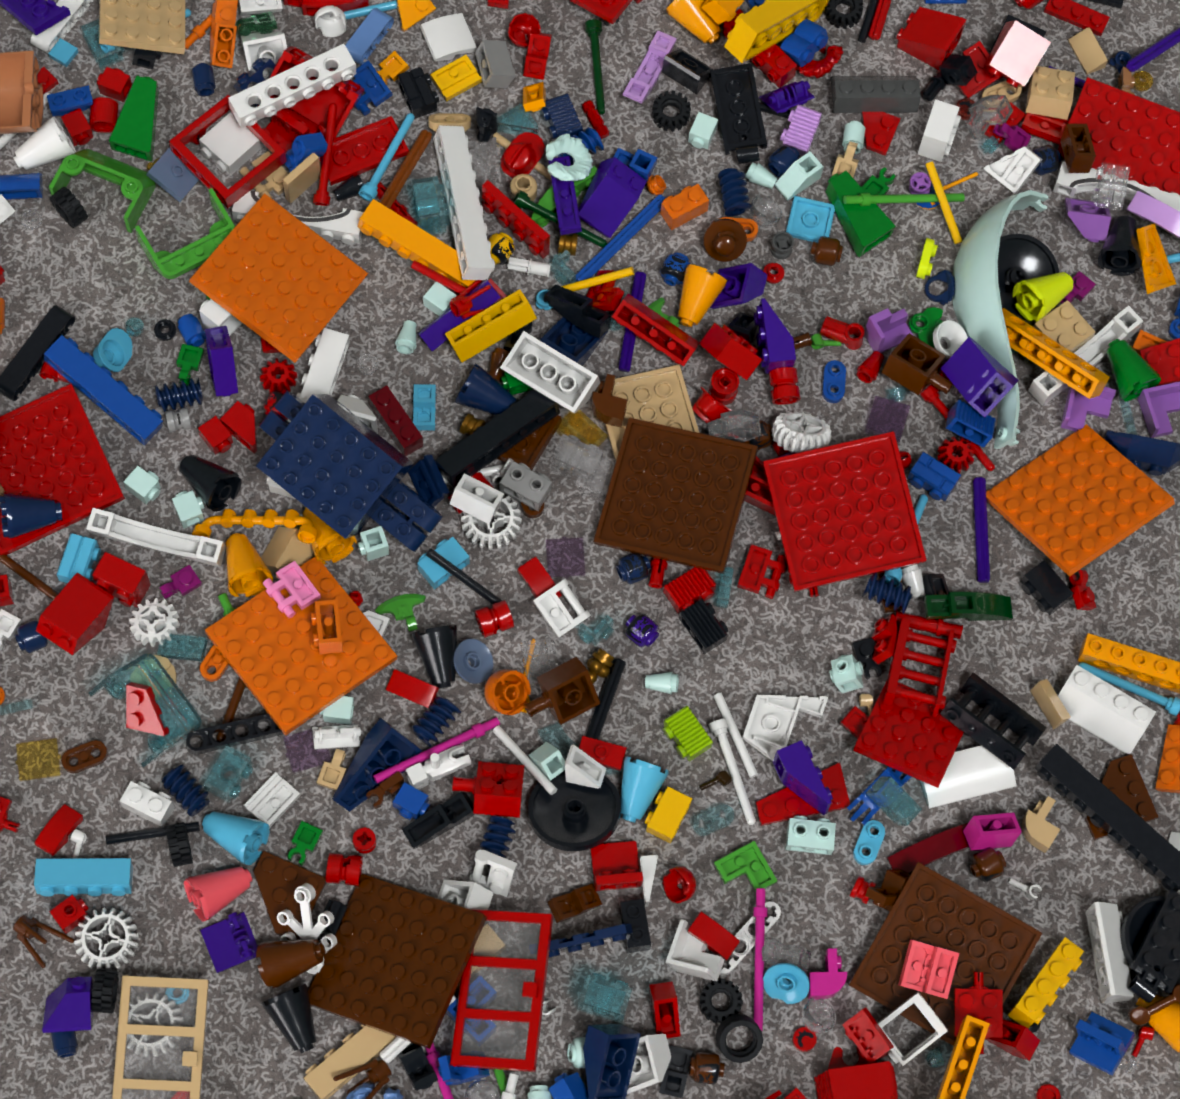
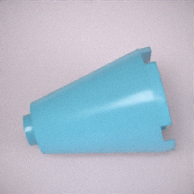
[620,756,669,823]
[202,811,270,865]

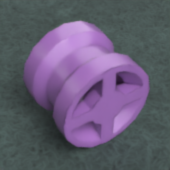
[909,172,931,194]

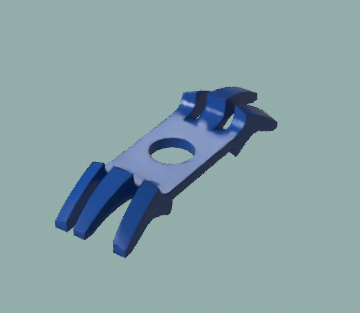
[847,766,912,826]

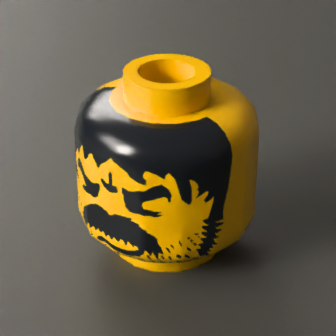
[488,232,515,265]

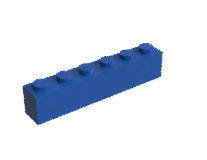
[44,335,163,446]

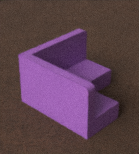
[864,308,913,353]
[1138,382,1180,438]
[1061,387,1116,431]

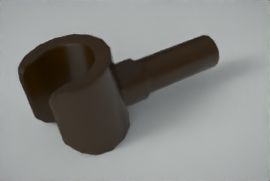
[700,771,732,791]

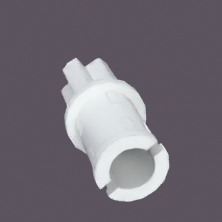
[507,257,551,277]

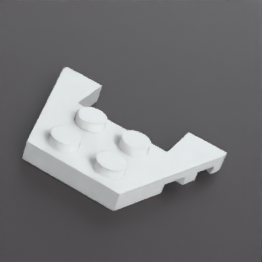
[742,695,828,761]

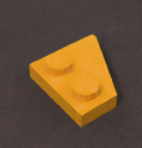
[397,0,436,32]

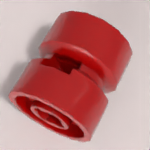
[769,367,801,405]
[709,368,739,405]
[474,600,514,638]
[326,853,363,886]

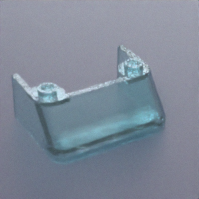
[88,653,201,768]

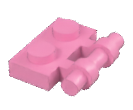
[263,561,321,618]

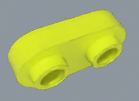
[916,238,938,279]

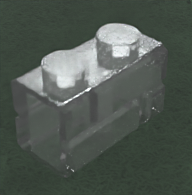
[1092,162,1130,210]

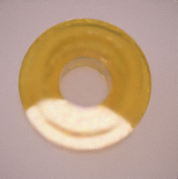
[1133,71,1153,91]

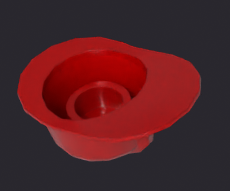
[501,132,545,178]
[692,387,742,424]

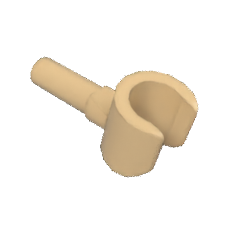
[859,694,873,716]

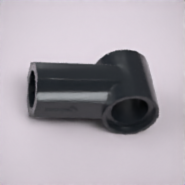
[316,899,348,944]

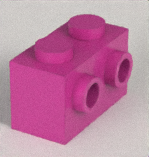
[963,812,1022,850]

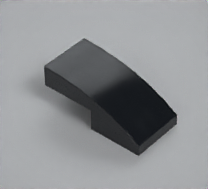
[659,1045,693,1098]

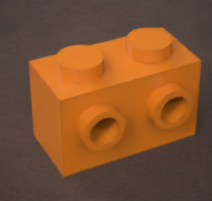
[660,184,709,230]
[311,599,342,654]

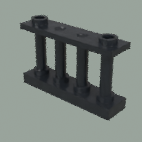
[940,672,1047,770]

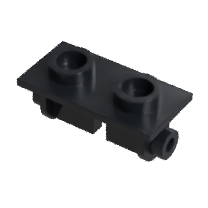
[476,107,497,143]

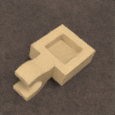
[832,141,859,178]
[317,748,347,791]

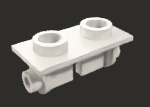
[312,725,361,749]

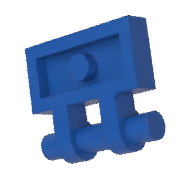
[354,60,393,116]

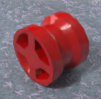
[353,827,376,854]
[850,875,876,904]

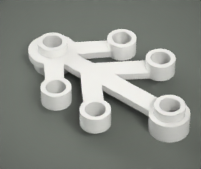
[277,883,337,974]

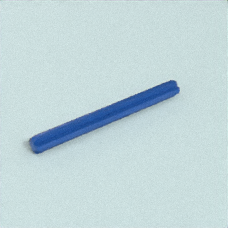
[574,194,665,282]

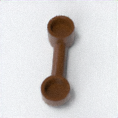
[1128,983,1180,1025]

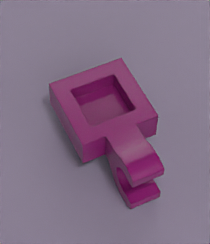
[993,123,1031,152]
[1060,271,1096,304]
[160,565,202,600]

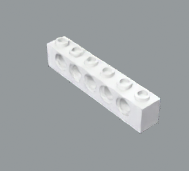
[228,44,357,128]

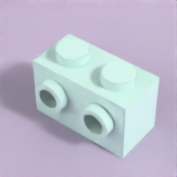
[785,816,836,855]

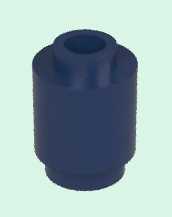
[192,63,216,96]
[51,1031,78,1058]

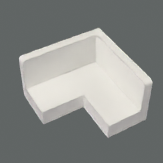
[666,919,724,982]

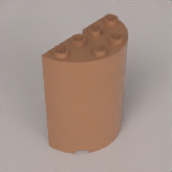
[0,50,44,134]

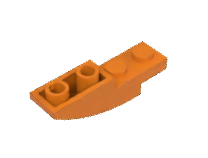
[210,0,238,69]

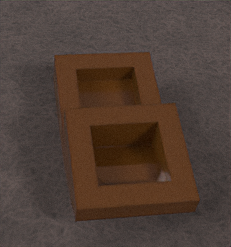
[547,883,602,923]

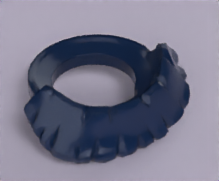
[924,270,955,306]

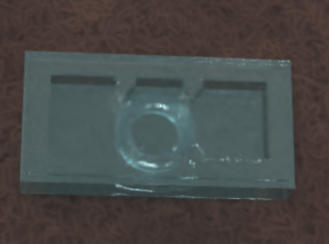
[157,634,208,662]

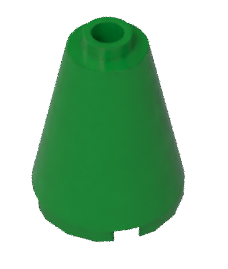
[1106,339,1161,402]

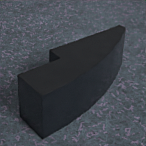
[544,284,611,338]
[402,792,475,849]

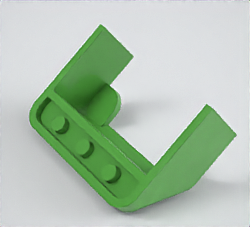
[49,149,156,233]
[135,188,235,279]

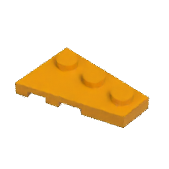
[1136,223,1176,294]

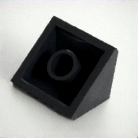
[662,49,714,94]

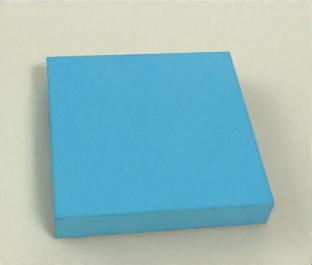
[786,196,835,242]

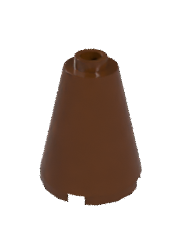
[256,939,326,988]

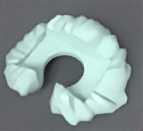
[546,133,593,181]

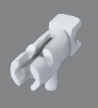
[406,744,471,790]

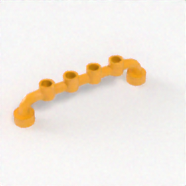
[192,509,317,544]

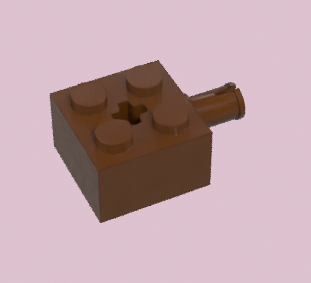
[881,333,953,395]
[524,656,600,725]

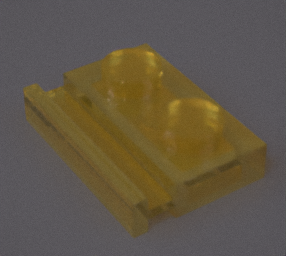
[556,409,608,459]

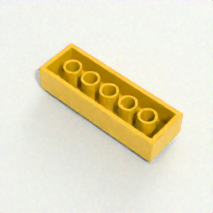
[724,0,829,63]

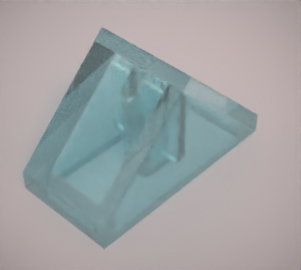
[497,104,538,135]

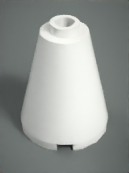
[13,116,76,170]

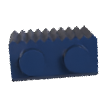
[541,93,583,139]

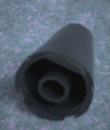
[1098,215,1142,276]
[180,455,242,512]
[412,625,457,689]
[262,983,317,1053]

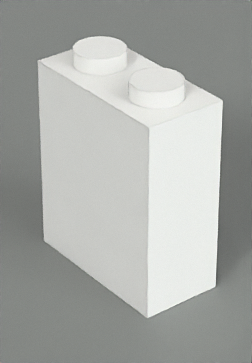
[199,112,265,176]

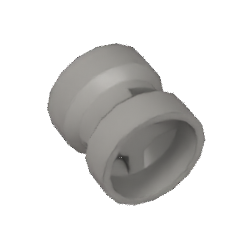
[165,407,191,433]

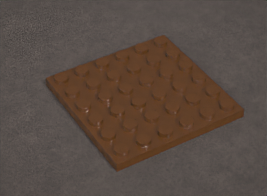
[593,418,758,574]
[849,862,1042,1046]
[308,874,487,1049]

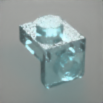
[551,250,576,285]
[578,615,614,646]

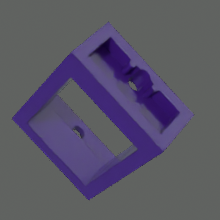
[205,326,238,397]

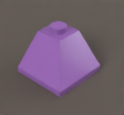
[1065,197,1111,243]

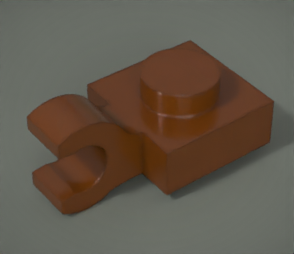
[366,771,404,809]

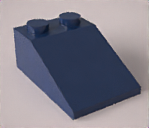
[540,317,608,366]
[583,1024,641,1099]

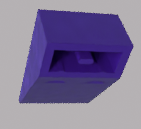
[754,298,796,374]
[941,336,1019,417]
[772,740,833,815]

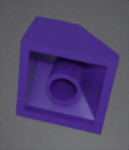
[710,263,768,309]
[42,976,93,1033]

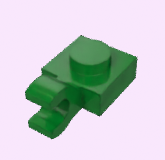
[176,344,204,385]

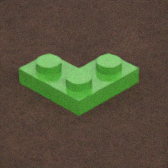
[714,841,777,892]

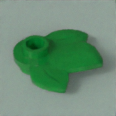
[909,307,943,348]

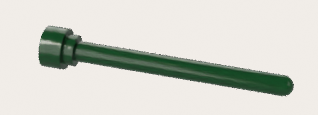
[585,19,605,115]
[513,190,607,248]

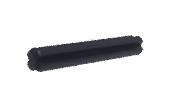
[586,658,626,740]

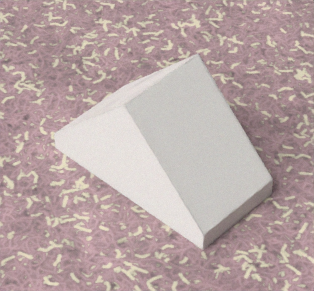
[565,745,607,789]

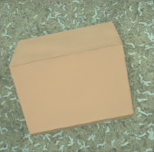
[261,527,314,574]

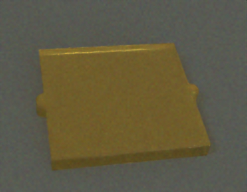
[15,738,61,781]

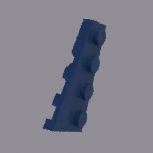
[529,924,633,958]

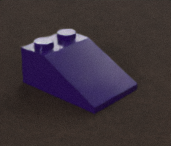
[578,157,647,238]

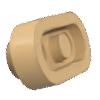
[981,80,1022,110]
[428,113,471,132]

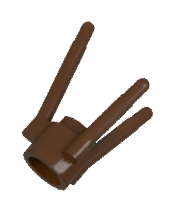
[13,915,74,968]
[333,1059,392,1099]

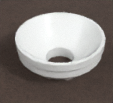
[933,320,968,359]

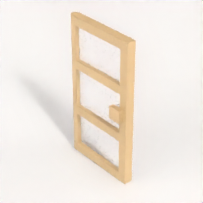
[112,975,209,1099]

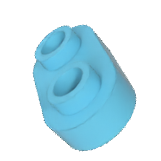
[853,820,885,865]

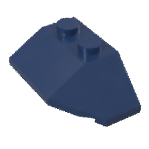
[1103,430,1180,476]

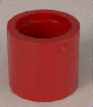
[89,97,119,133]

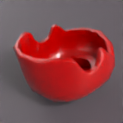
[507,13,541,48]
[663,866,697,904]

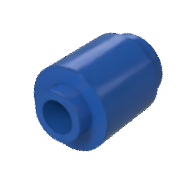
[178,314,206,347]

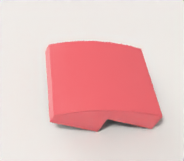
[898,939,959,999]

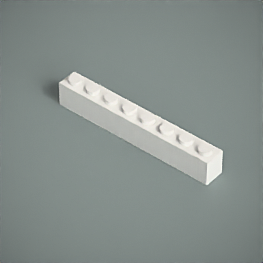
[433,125,495,280]
[266,328,350,499]

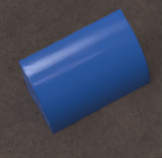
[0,173,43,200]

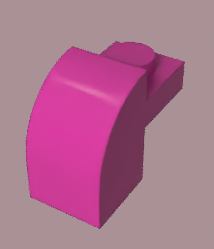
[808,948,847,1000]

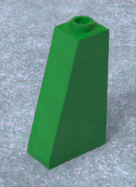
[109,76,159,162]
[825,171,896,258]

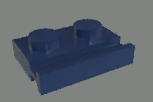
[408,454,450,507]

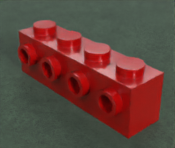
[722,9,797,88]
[612,294,700,366]

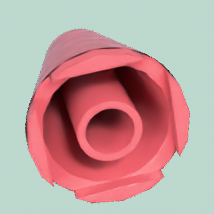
[184,866,252,922]

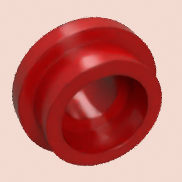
[763,263,785,284]

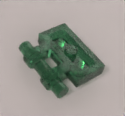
[236,12,277,36]

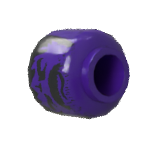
[625,614,659,647]

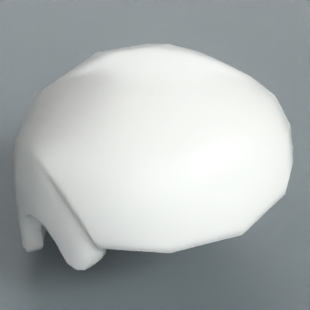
[315,5,347,37]

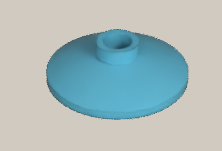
[763,963,810,1004]

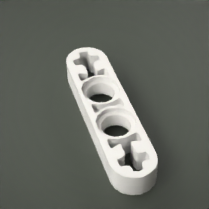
[717,901,781,975]

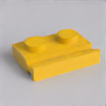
[430,55,482,102]

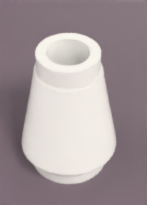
[902,564,925,599]

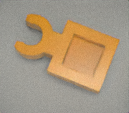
[377,51,410,85]

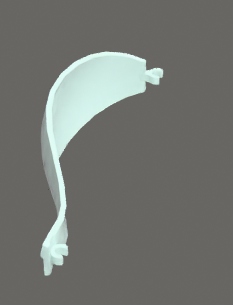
[952,190,1048,449]

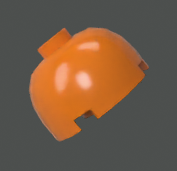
[484,669,531,715]

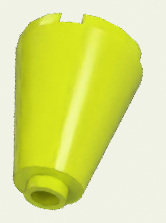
[1012,272,1073,322]

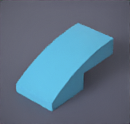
[413,384,436,431]

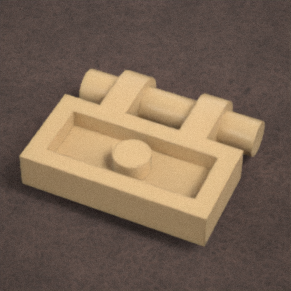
[240,151,289,199]

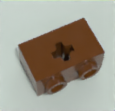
[1060,124,1096,173]

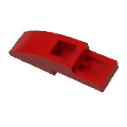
[283,0,369,16]

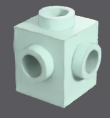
[829,654,864,693]

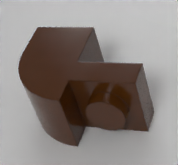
[592,374,627,428]
[865,869,910,911]

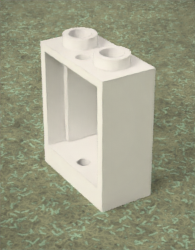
[878,992,948,1066]

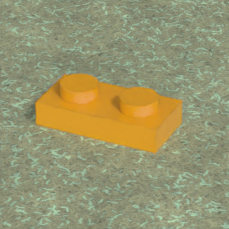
[523,82,546,112]

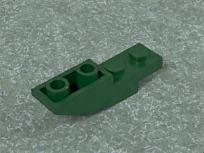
[924,592,1013,621]

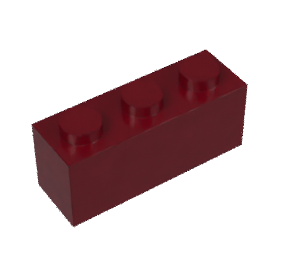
[368,385,423,457]

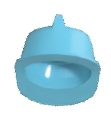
[93,328,132,372]

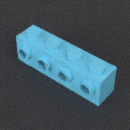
[34,858,133,897]

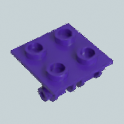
[759,80,815,113]
[200,912,258,973]

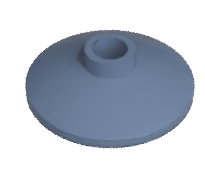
[453,639,493,684]

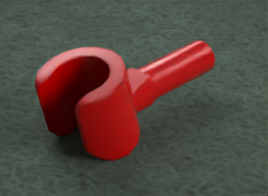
[1132,1026,1154,1058]

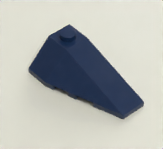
[332,718,422,812]

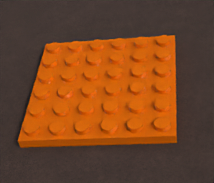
[189,193,368,363]
[986,424,1175,577]
[205,557,397,736]

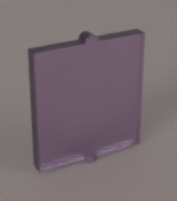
[865,396,910,443]
[546,537,585,579]
[283,729,332,773]

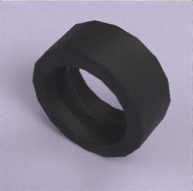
[716,1014,763,1063]

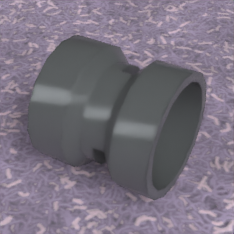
[771,231,794,259]

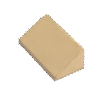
[1068,27,1108,75]
[1030,679,1071,729]

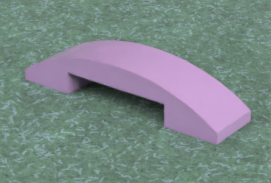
[623,31,677,104]
[1126,191,1180,238]

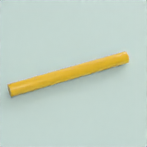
[925,161,963,244]
[561,266,635,291]

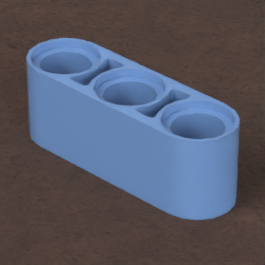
[345,8,394,65]

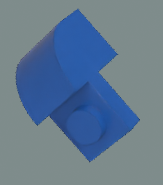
[613,148,658,183]
[438,1051,490,1086]

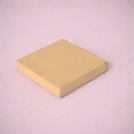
[283,153,321,204]

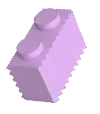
[780,104,822,156]

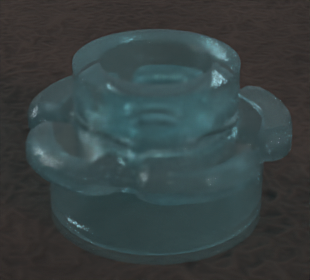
[981,135,1000,154]
[887,386,908,402]

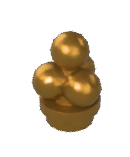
[587,648,614,683]

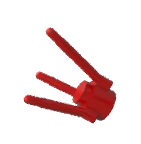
[450,280,491,319]

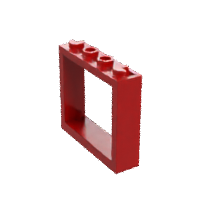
[169,95,287,209]

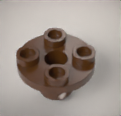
[704,219,747,262]

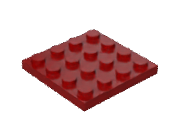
[853,679,964,788]

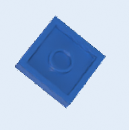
[1069,1012,1135,1076]

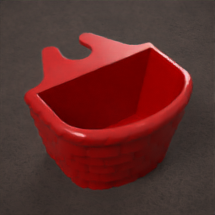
[814,1047,898,1099]

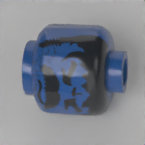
[660,252,690,286]

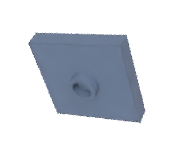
[146,147,199,202]

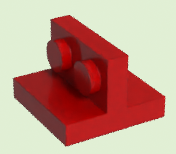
[266,108,320,153]

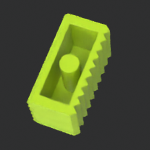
[663,706,713,762]

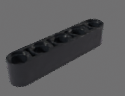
[0,305,75,401]
[186,714,284,755]

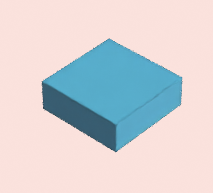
[48,38,79,67]

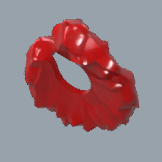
[796,44,843,78]

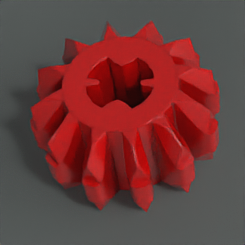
[260,357,298,394]
[937,436,975,474]

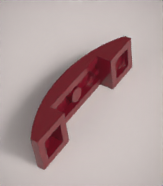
[887,823,969,874]

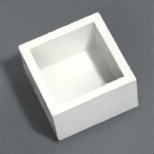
[918,99,961,162]
[199,299,242,336]

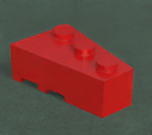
[744,456,775,516]

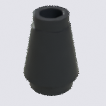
[333,174,364,201]

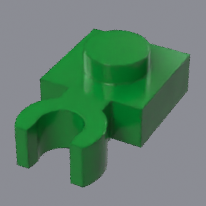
[861,167,896,195]
[288,821,323,866]

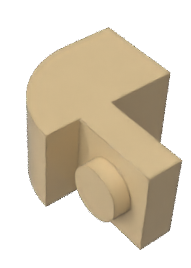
[1022,796,1061,853]

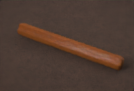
[379,130,432,209]

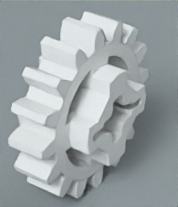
[129,598,180,647]

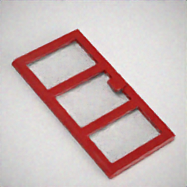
[450,909,553,1072]

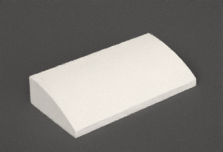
[920,745,1017,809]

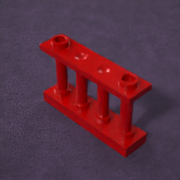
[883,618,957,717]

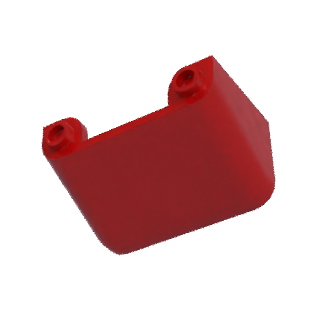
[270,46,364,139]

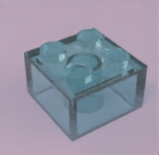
[412,176,450,235]
[577,973,633,1024]

